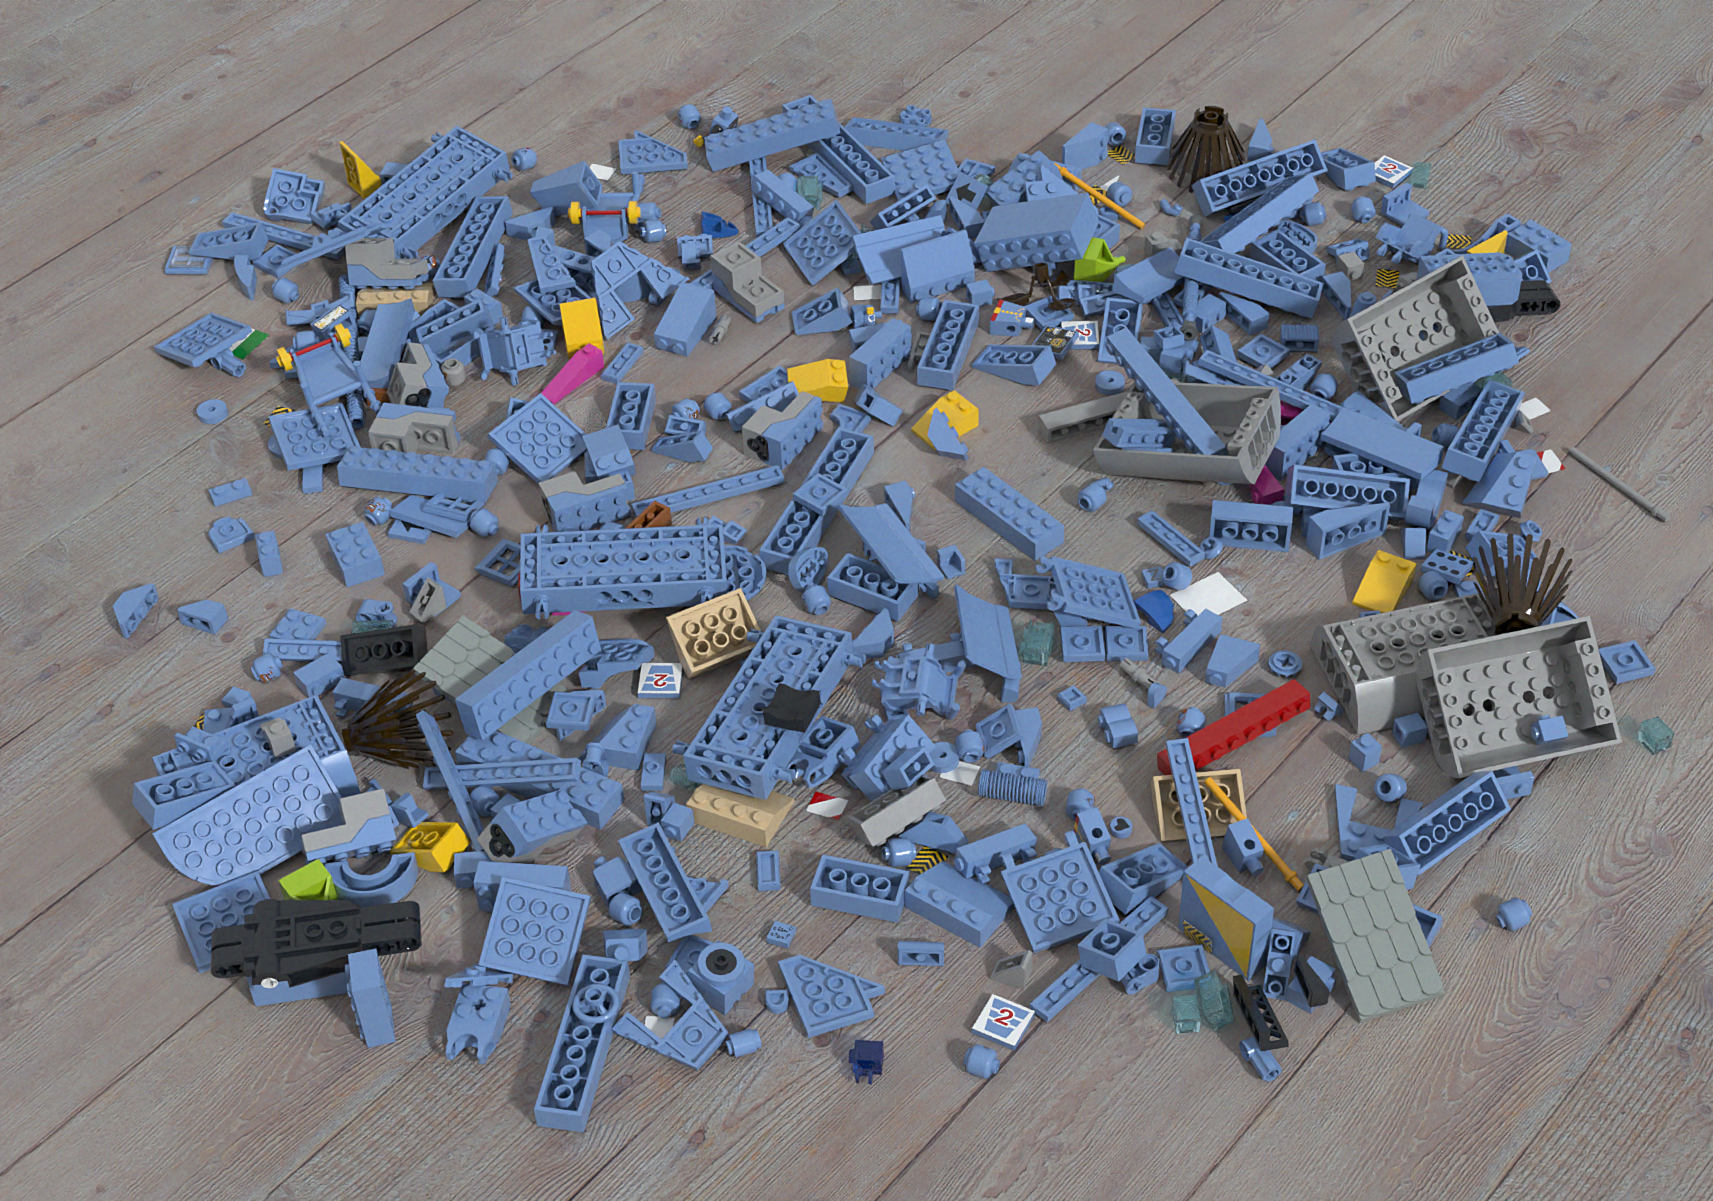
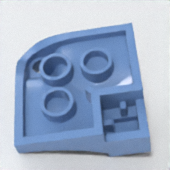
[264,168,325,224]
[579,639,655,689]

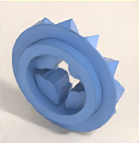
[1268,651,1302,678]

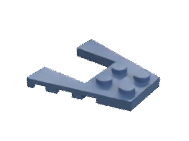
[1334,784,1423,861]
[612,960,729,1071]

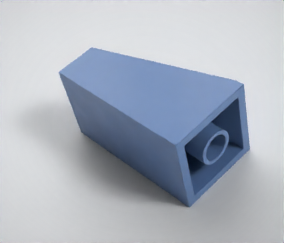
[530,161,603,216]
[654,282,717,357]

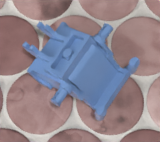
[1375,213,1448,264]
[472,317,556,385]
[871,643,966,720]

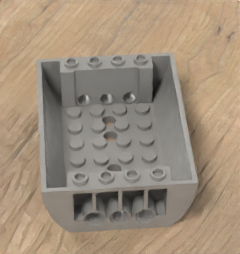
[1332,255,1499,421]
[1093,381,1281,484]
[1310,593,1496,735]
[1415,616,1622,778]

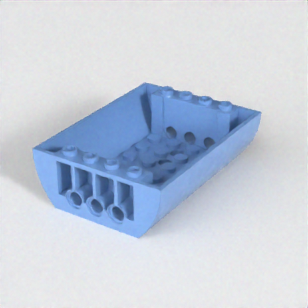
[152,695,361,798]

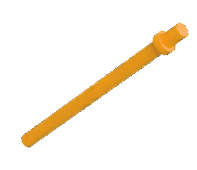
[1054,163,1145,229]
[1204,777,1304,892]

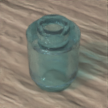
[670,764,702,790]

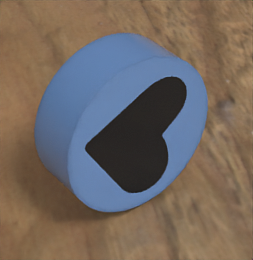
[1110,817,1132,839]

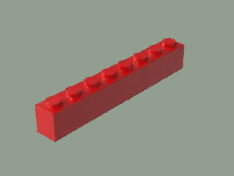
[1157,679,1310,775]

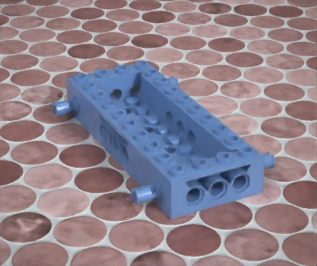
[336,126,513,259]
[520,517,727,620]
[672,615,866,800]

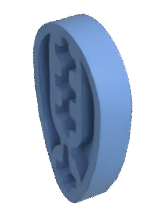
[1278,220,1318,253]
[788,547,828,592]

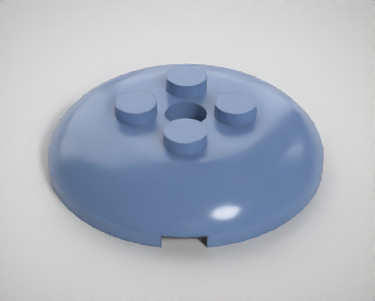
[724,545,766,601]

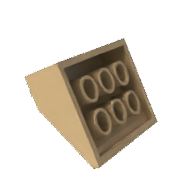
[356,283,435,319]
[666,588,761,679]
[1150,769,1247,842]
[686,784,795,848]

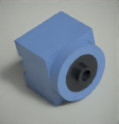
[688,940,754,1016]

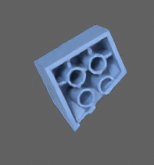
[1462,452,1536,519]
[578,704,657,771]

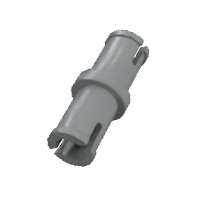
[709,315,731,345]
[1119,658,1159,690]

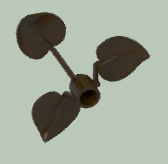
[997,262,1078,311]

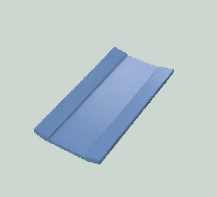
[851,215,945,285]
[277,222,388,273]
[837,503,945,584]
[954,584,1022,680]

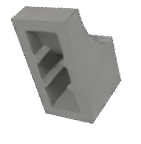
[1144,231,1183,258]
[260,717,296,759]

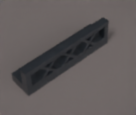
[1233,975,1289,1051]

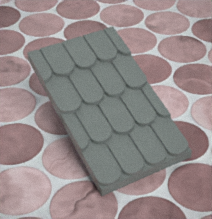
[413,616,570,745]
[1306,849,1445,1024]

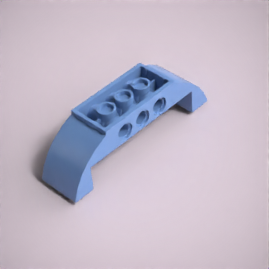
[536,226,660,302]

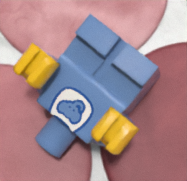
[851,304,882,329]

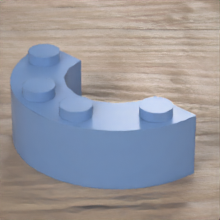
[1403,469,1448,530]
[325,852,418,908]

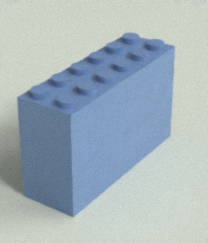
[974,192,1099,272]

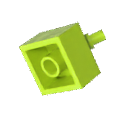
[1074,237,1126,282]
[278,859,338,900]

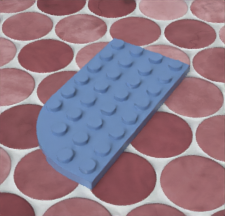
[152,744,342,885]

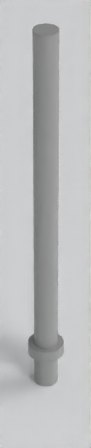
[1569,447,1671,522]

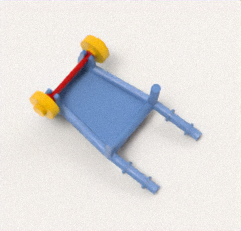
[568,171,645,244]
[276,323,382,437]

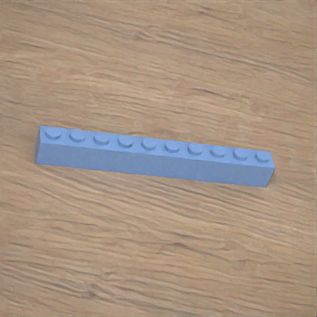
[1106,327,1227,456]

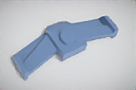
[285,292,356,326]
[1182,361,1247,386]

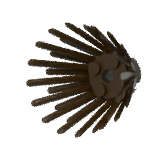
[1167,106,1245,193]
[1473,534,1573,635]
[342,670,453,769]

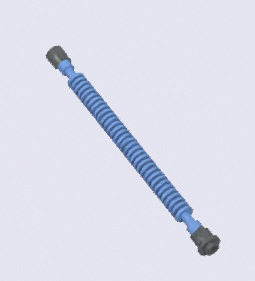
[1180,214,1203,341]

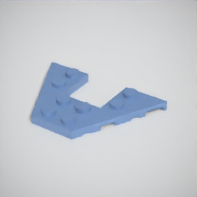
[590,241,689,340]

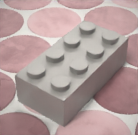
[847,774,946,847]

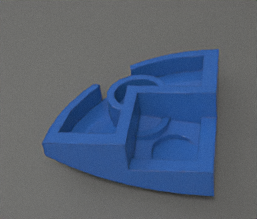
[701,211,738,238]
[1134,590,1174,634]

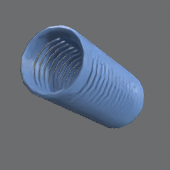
[978,769,1047,807]

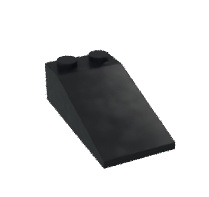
[340,624,428,676]

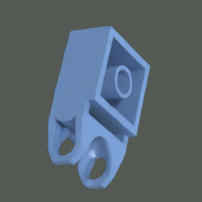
[786,716,861,788]
[446,983,511,1064]

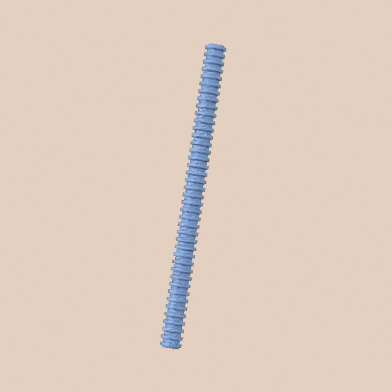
[339,274,365,429]

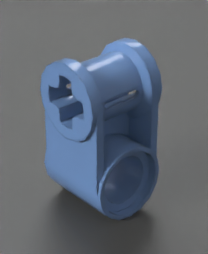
[355,599,397,628]
[582,743,609,777]
[1120,954,1159,995]

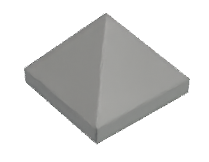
[1514,410,1534,434]

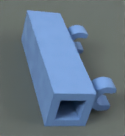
[1155,608,1223,674]
[898,632,975,673]
[333,678,413,717]
[838,714,893,789]
[954,824,1037,883]

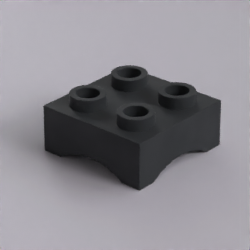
[763,683,821,733]

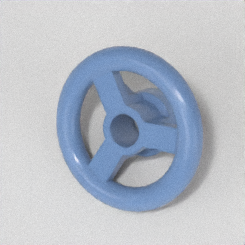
[572,984,619,1024]

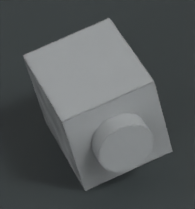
[1336,251,1364,281]

